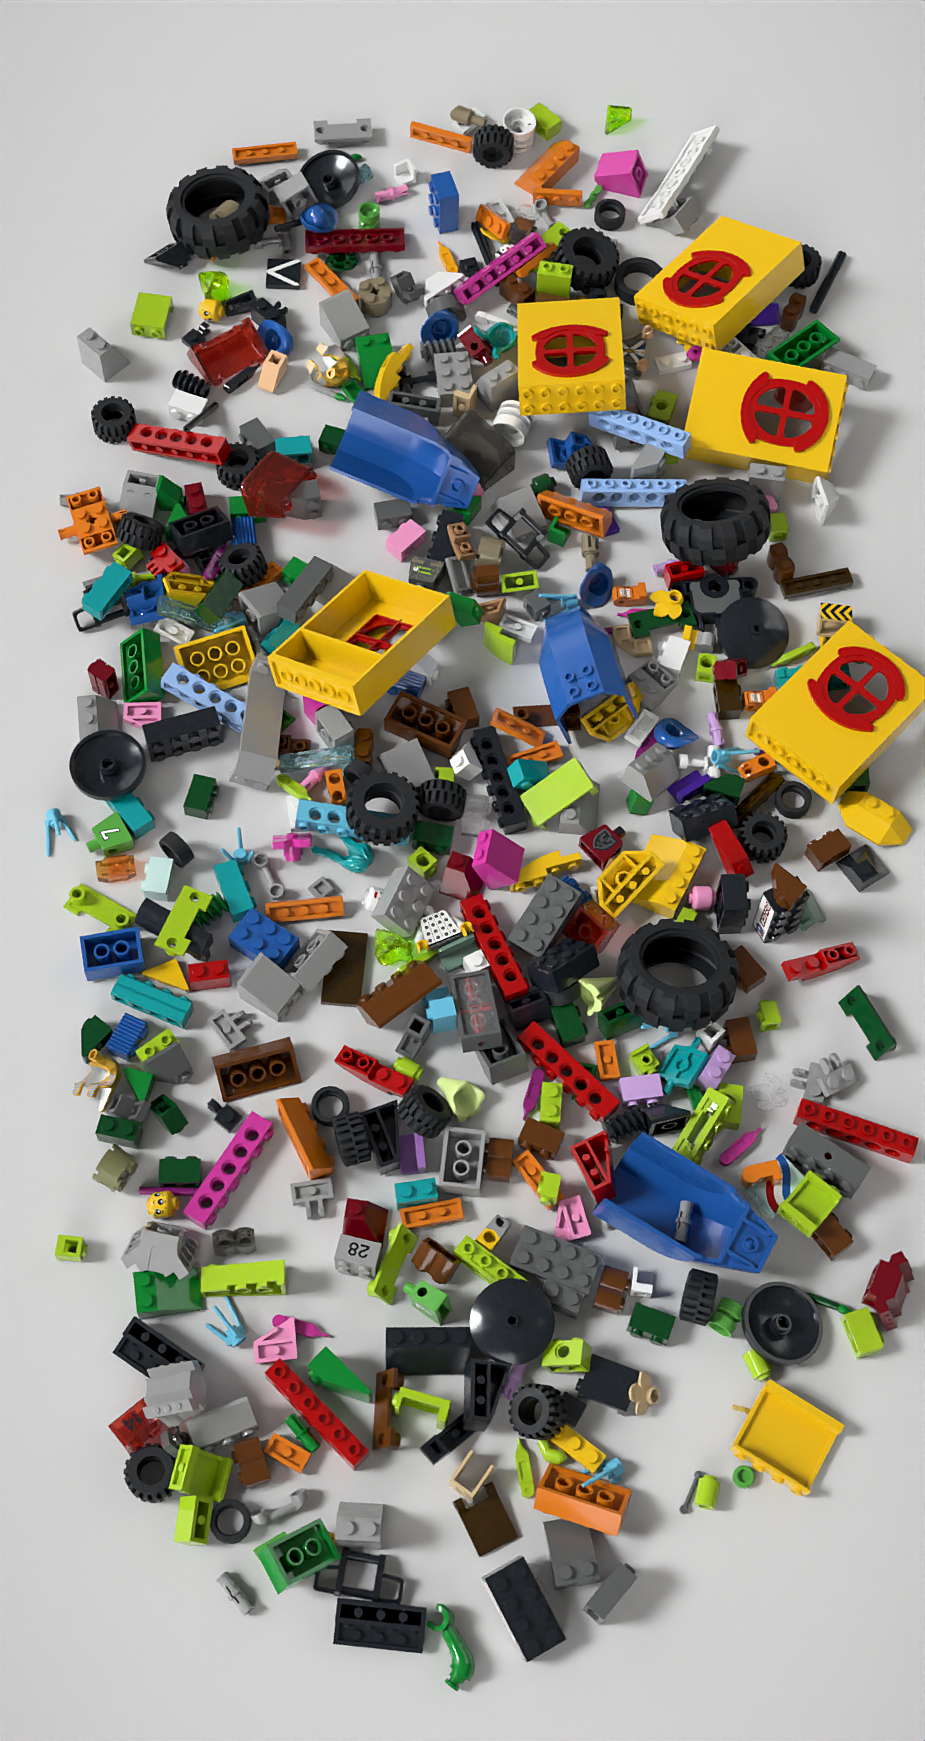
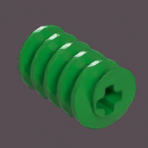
[193,892,229,929]

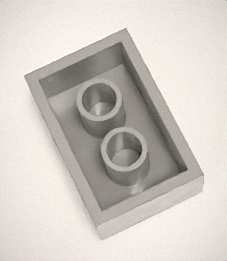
[434,351,473,408]
[371,866,435,938]
[438,1126,486,1197]

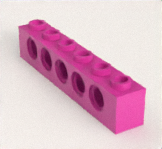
[452,232,547,305]
[183,1111,274,1230]

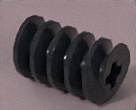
[172,370,211,399]
[601,1107,647,1143]

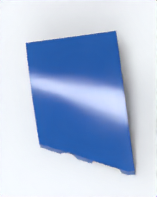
[547,431,593,470]
[126,574,167,626]

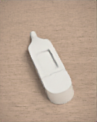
[475,311,518,332]

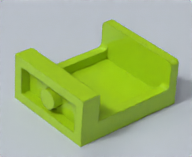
[535,261,573,300]
[130,292,174,339]
[776,1170,842,1238]
[392,1387,451,1430]
[169,1444,233,1502]

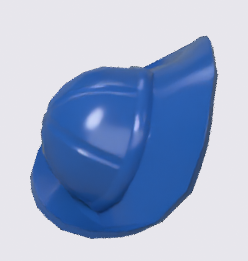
[299,203,338,233]
[420,309,459,345]
[256,320,294,358]
[579,562,614,607]
[654,718,699,750]

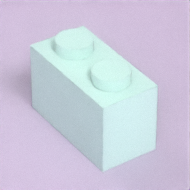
[141,856,175,902]

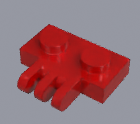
[146,542,185,579]

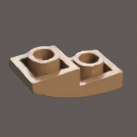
[447,522,476,561]

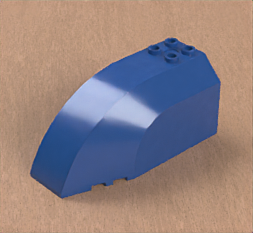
[329,390,480,509]
[539,605,638,744]
[592,1131,778,1274]

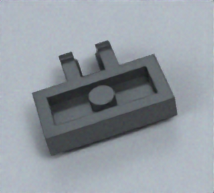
[160,1426,189,1459]

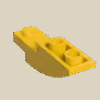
[374,343,414,401]
[509,850,582,893]

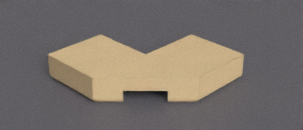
[612,624,654,658]

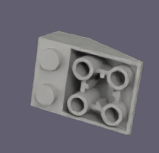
[116,470,159,525]

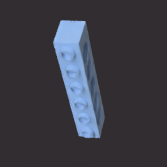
[588,410,691,459]
[579,479,687,507]
[161,663,245,734]

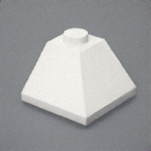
[810,476,839,526]

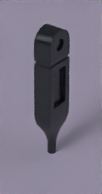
[223,363,261,394]

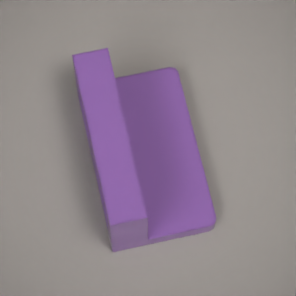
[399,1132,426,1175]

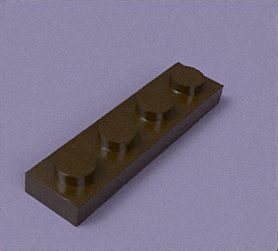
[779,567,854,600]
[731,773,785,830]

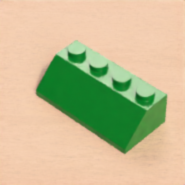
[766,319,840,367]
[120,627,165,703]

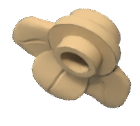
[629,1371,660,1415]

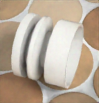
[502,108,536,153]
[490,400,534,447]

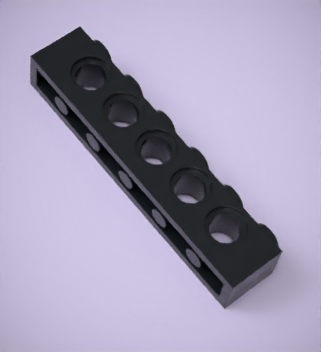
[470,726,527,835]

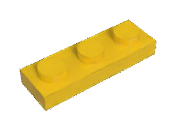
[548,1424,607,1475]

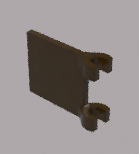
[452,1481,518,1557]

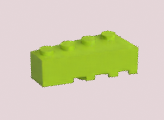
[201,1259,287,1297]

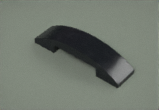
[419,1413,495,1465]

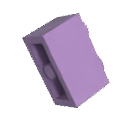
[694,1045,735,1092]
[618,1073,663,1109]

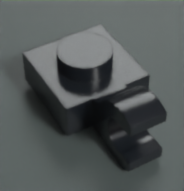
[459,257,480,278]
[181,321,211,351]
[207,1098,243,1133]

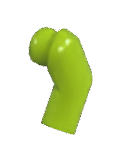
[537,1440,567,1465]

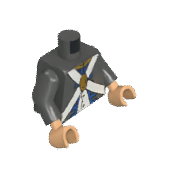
[622,325,653,377]

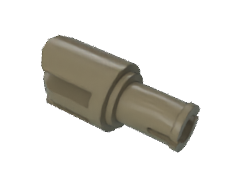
[450,105,487,127]
[581,534,599,573]

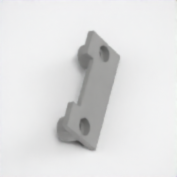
[313,118,372,145]

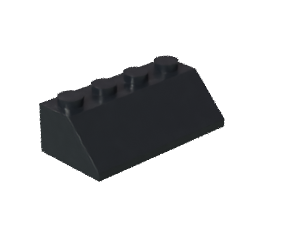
[386,1327,471,1376]

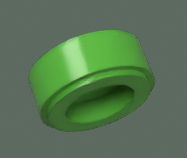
[732,1465,755,1489]

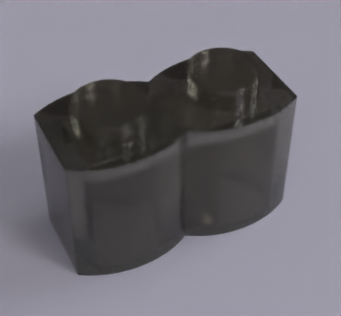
[212,1227,257,1257]

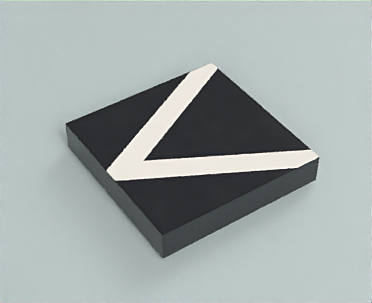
[266,259,301,290]

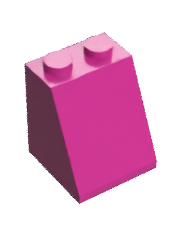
[594,150,648,198]
[472,828,525,890]

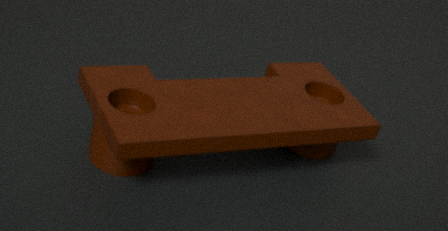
[513,704,581,731]
[372,1368,404,1451]

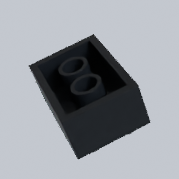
[168,506,234,557]
[668,793,739,842]
[715,874,751,934]
[526,938,600,994]

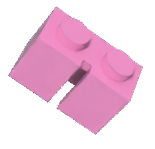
[386,519,426,563]

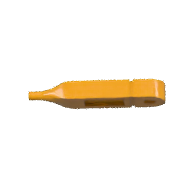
[437,241,458,273]

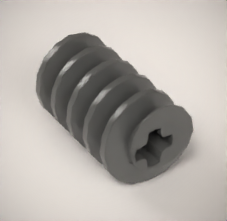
[420,337,456,363]

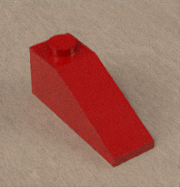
[708,819,754,878]

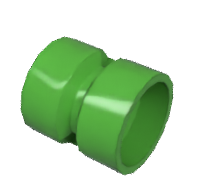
[358,202,380,229]
[707,1297,743,1337]

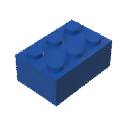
[428,171,459,234]
[228,907,300,970]
[80,927,146,981]

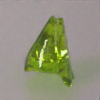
[198,271,231,303]
[374,928,414,966]

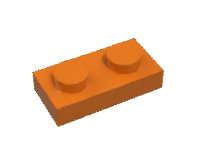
[593,1039,620,1082]
[263,1432,312,1475]

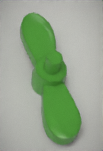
[583,185,602,209]

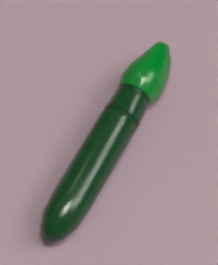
[805,1292,852,1314]

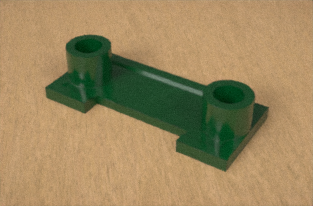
[627,601,697,640]
[838,985,897,1061]

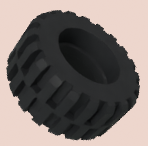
[553,227,620,293]
[345,770,420,846]

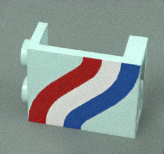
[744,1153,804,1220]

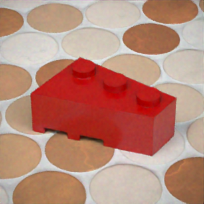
[569,1130,616,1205]

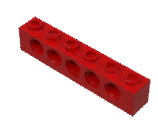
[127,423,231,465]
[460,894,530,1002]
[517,1021,620,1123]
[792,1098,919,1164]
[264,1358,370,1471]

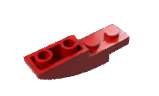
[781,941,860,982]
[334,1045,415,1098]

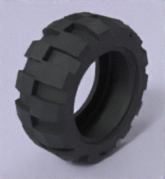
[166,165,270,260]
[660,477,771,567]
[616,918,739,1032]

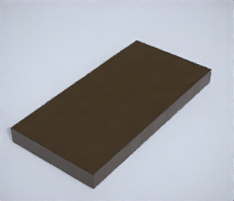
[321,930,368,1007]

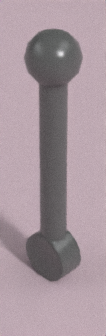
[679,1471,703,1514]

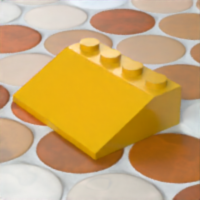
[173,625,255,694]
[631,834,706,919]

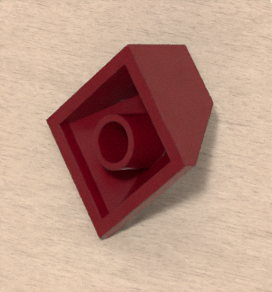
[439,851,484,901]
[342,1198,389,1248]

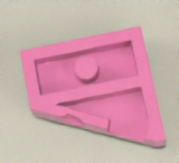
[124,702,162,730]
[554,1195,592,1242]

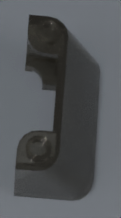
[444,409,515,492]

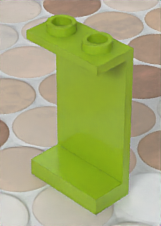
[519,757,599,830]

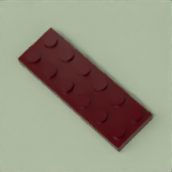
[305,228,405,254]

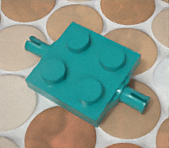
[657,1037,710,1096]

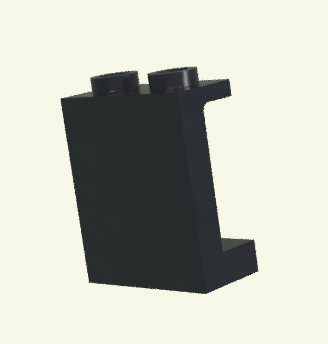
[575,1353,640,1416]

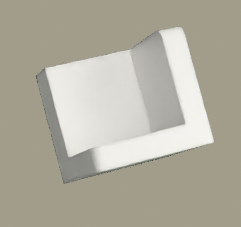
[394,158,416,187]
[630,1266,653,1299]

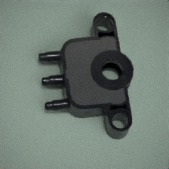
[670,573,758,632]

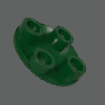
[325,252,358,271]

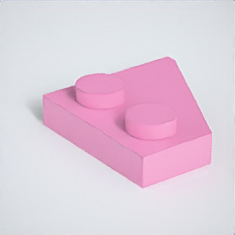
[253,1317,298,1364]

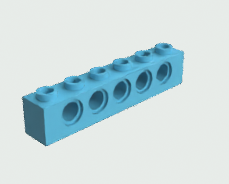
[295,799,410,846]

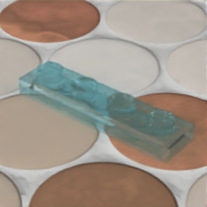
[157,595,224,634]
[279,744,354,773]

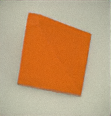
[268,204,287,224]

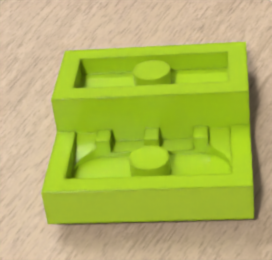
[483,621,516,665]

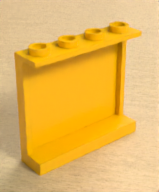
[730,1379,845,1496]

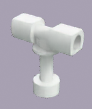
[677,745,721,780]

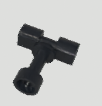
[397,365,437,393]

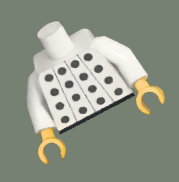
[414,906,474,954]

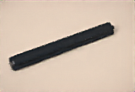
[471,221,500,287]
[809,251,846,314]

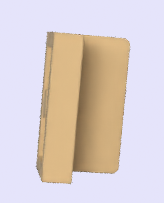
[453,384,477,421]

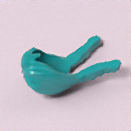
[474,322,518,360]
[311,836,374,873]

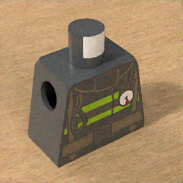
[409,555,445,591]

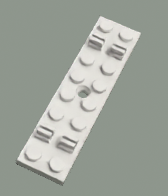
[638,125,720,224]

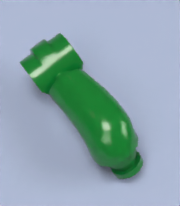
[426,1603,475,1691]

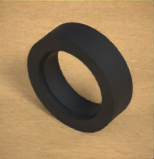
[614,257,663,306]

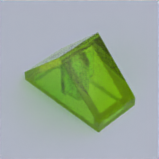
[605,105,632,135]

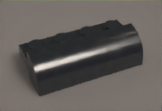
[135,897,214,962]
[112,1316,205,1378]
[333,1598,427,1654]

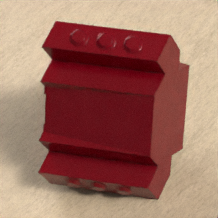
[861,1251,915,1331]

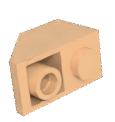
[258,350,288,393]

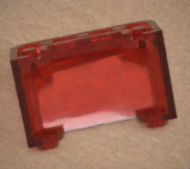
[187,317,269,387]
[241,451,317,518]

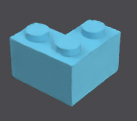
[422,986,457,1034]

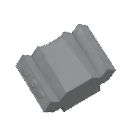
[121,1221,201,1280]
[142,1360,207,1428]

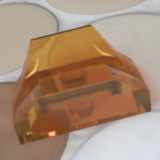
[95,854,137,883]

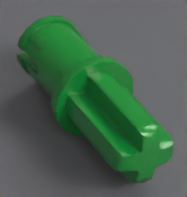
[285,1413,321,1454]

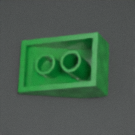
[355,333,393,391]
[133,1268,203,1320]
[307,1346,372,1404]
[257,1518,342,1594]

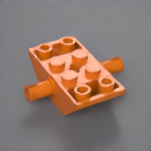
[58,486,127,555]

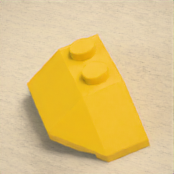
[163,572,215,610]
[580,681,643,742]
[838,791,912,846]
[597,850,665,920]

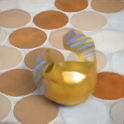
[305,343,350,387]
[72,1049,121,1112]

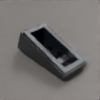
[222,290,257,317]
[193,549,222,581]

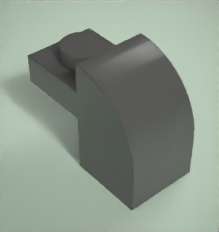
[390,270,425,304]
[425,294,467,321]
[395,1013,432,1060]
[107,1094,151,1126]

